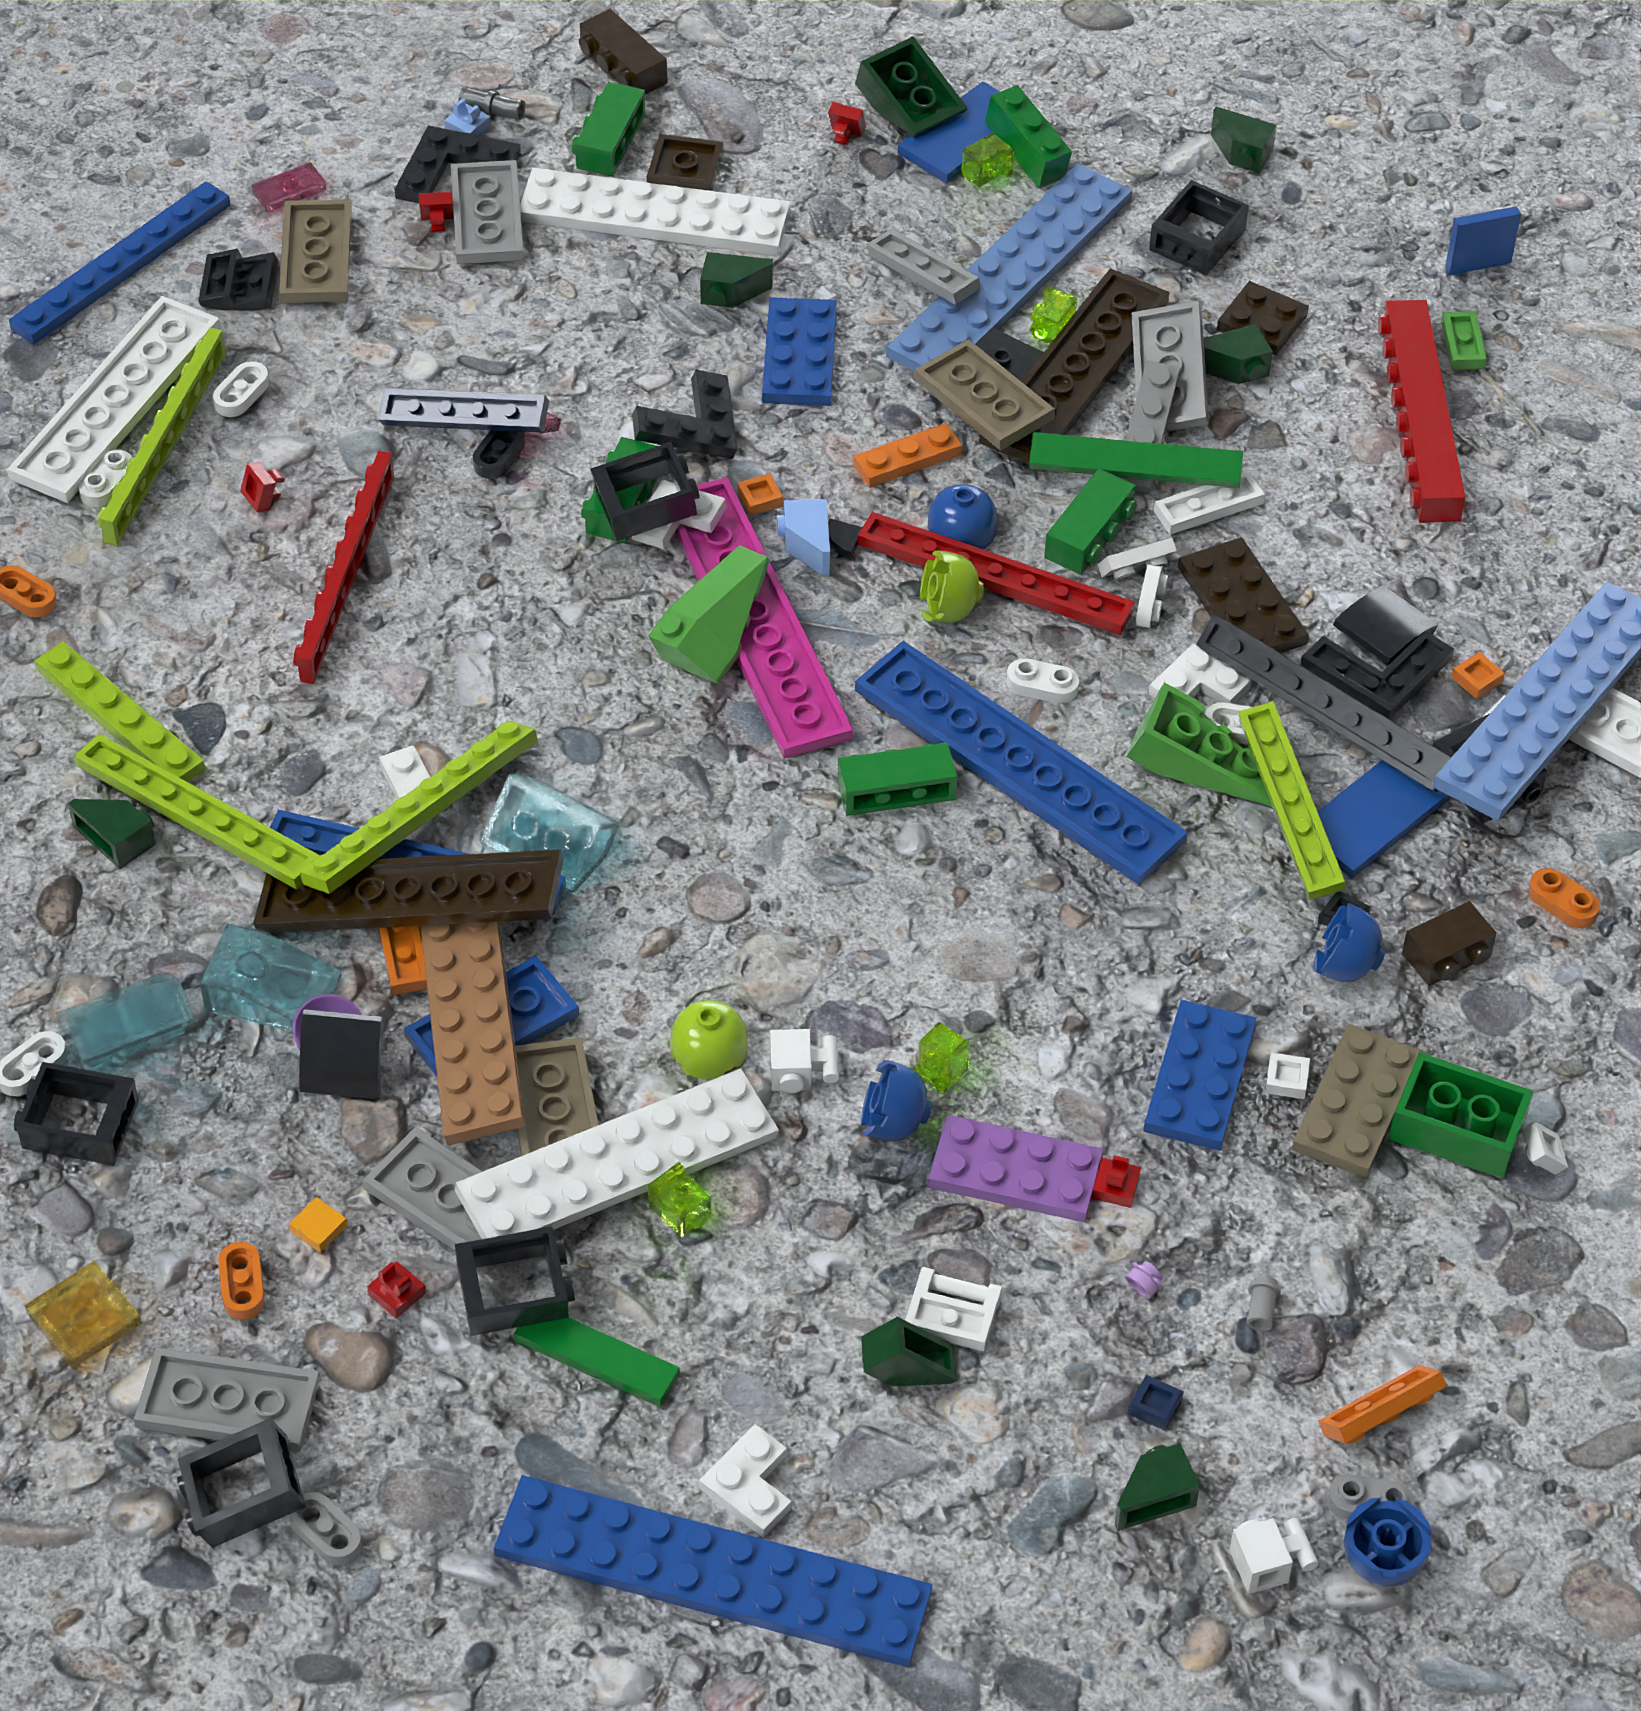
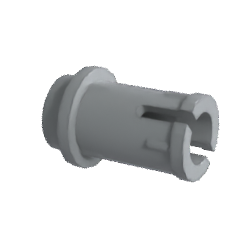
[1246,1275,1281,1331]

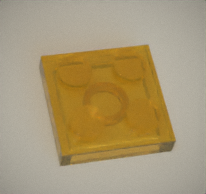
[24,1261,142,1369]

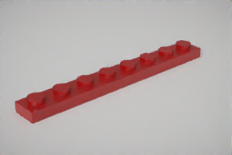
[293,450,394,684]
[857,512,1135,636]

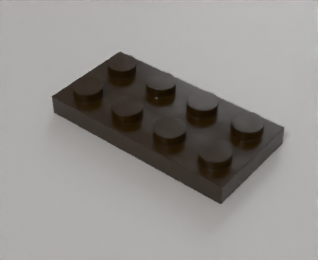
[1178,537,1309,653]

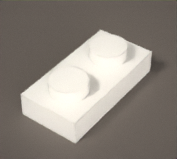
[1097,538,1177,580]
[379,745,430,799]

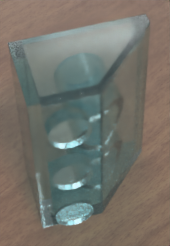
[480,774,621,892]
[55,971,195,1068]

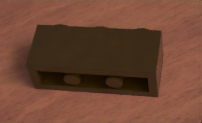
[579,9,668,95]

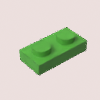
[1441,311,1487,370]

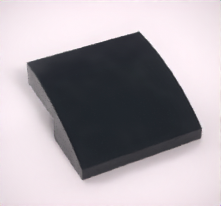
[198,248,279,311]
[1333,585,1438,665]
[299,1009,383,1099]

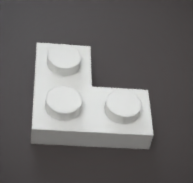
[632,480,727,549]
[1149,643,1252,704]
[699,1424,791,1538]

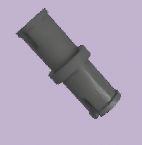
[458,86,526,121]

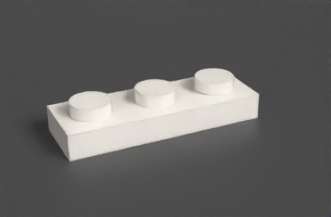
[1154,471,1265,535]

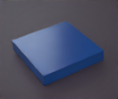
[1445,206,1521,275]

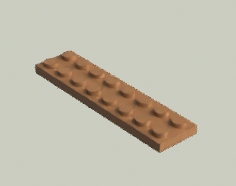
[421,922,526,1146]

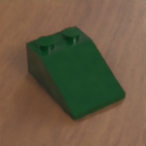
[855,36,968,137]

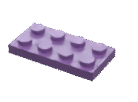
[928,1114,1103,1223]

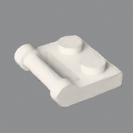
[905,1267,1003,1351]

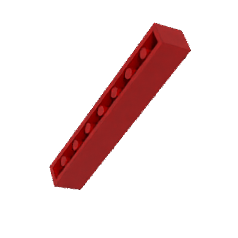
[1378,300,1466,523]

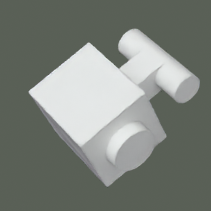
[770,1029,839,1093]
[1229,1518,1319,1594]

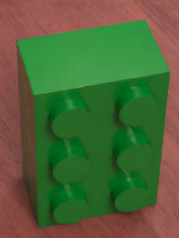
[1389,1052,1534,1179]

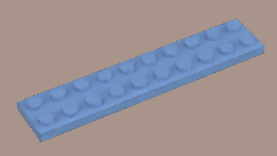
[886,163,1132,371]
[1432,581,1641,821]

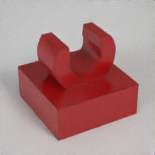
[828,102,866,145]
[419,192,454,232]
[240,461,285,512]
[1092,1155,1141,1208]
[367,1261,426,1319]

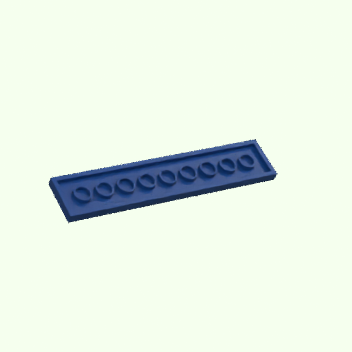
[855,641,1188,885]
[494,1475,933,1668]

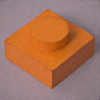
[737,473,783,516]
[1451,652,1505,699]

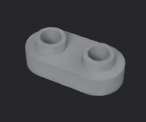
[1327,1474,1415,1520]
[289,1492,362,1565]

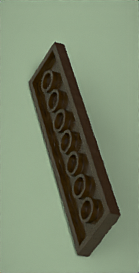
[979,268,1170,464]
[253,849,564,933]

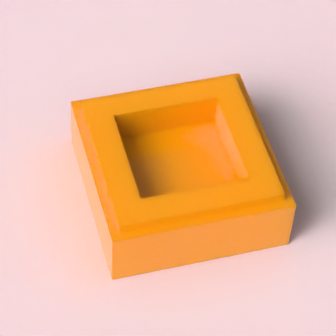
[289,1197,348,1253]

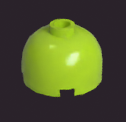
[920,551,984,623]
[670,1000,748,1079]

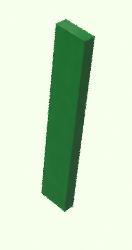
[1029,432,1244,488]

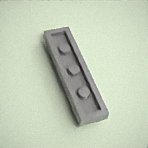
[866,228,981,305]
[1119,360,1180,494]

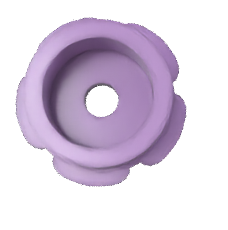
[1125,1261,1163,1299]

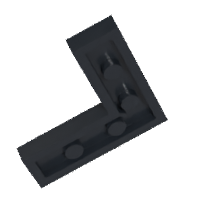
[395,125,521,203]
[632,369,738,459]
[1300,631,1454,719]

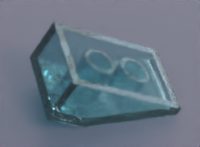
[200,923,342,1031]

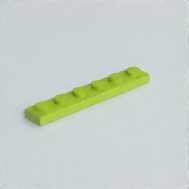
[34,641,205,782]
[1238,701,1345,900]

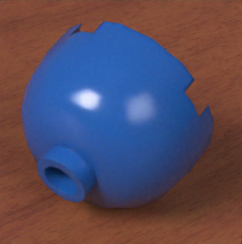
[927,484,997,549]
[1313,903,1385,982]
[861,1060,932,1142]
[1344,1497,1431,1587]

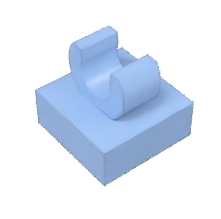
[444,98,491,136]

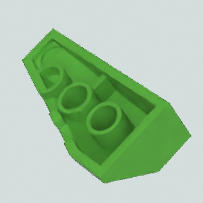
[648,545,770,684]
[1126,682,1272,807]

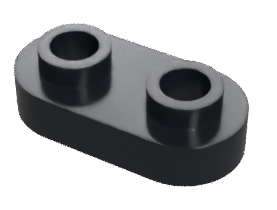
[473,430,525,479]

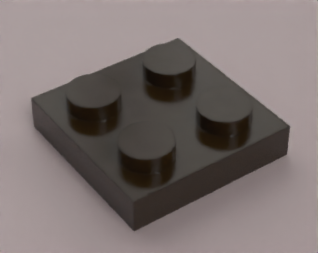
[646,134,724,191]
[1216,281,1309,355]

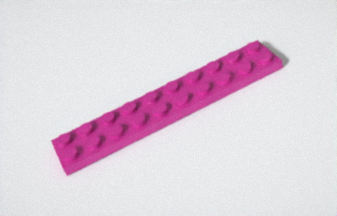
[675,477,853,759]

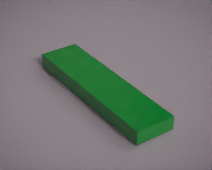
[514,1318,680,1407]

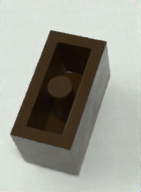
[1402,901,1497,986]

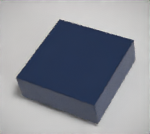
[1128,1375,1184,1431]

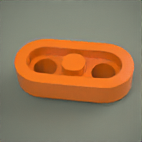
[0,565,57,617]
[1528,868,1600,928]
[218,1241,265,1320]

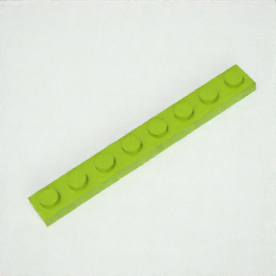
[98,327,226,546]
[300,721,538,894]
[74,733,320,890]

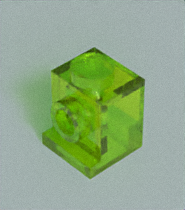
[961,132,1014,188]
[1030,286,1077,344]
[914,1022,970,1094]
[648,1162,711,1237]

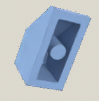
[777,499,830,576]

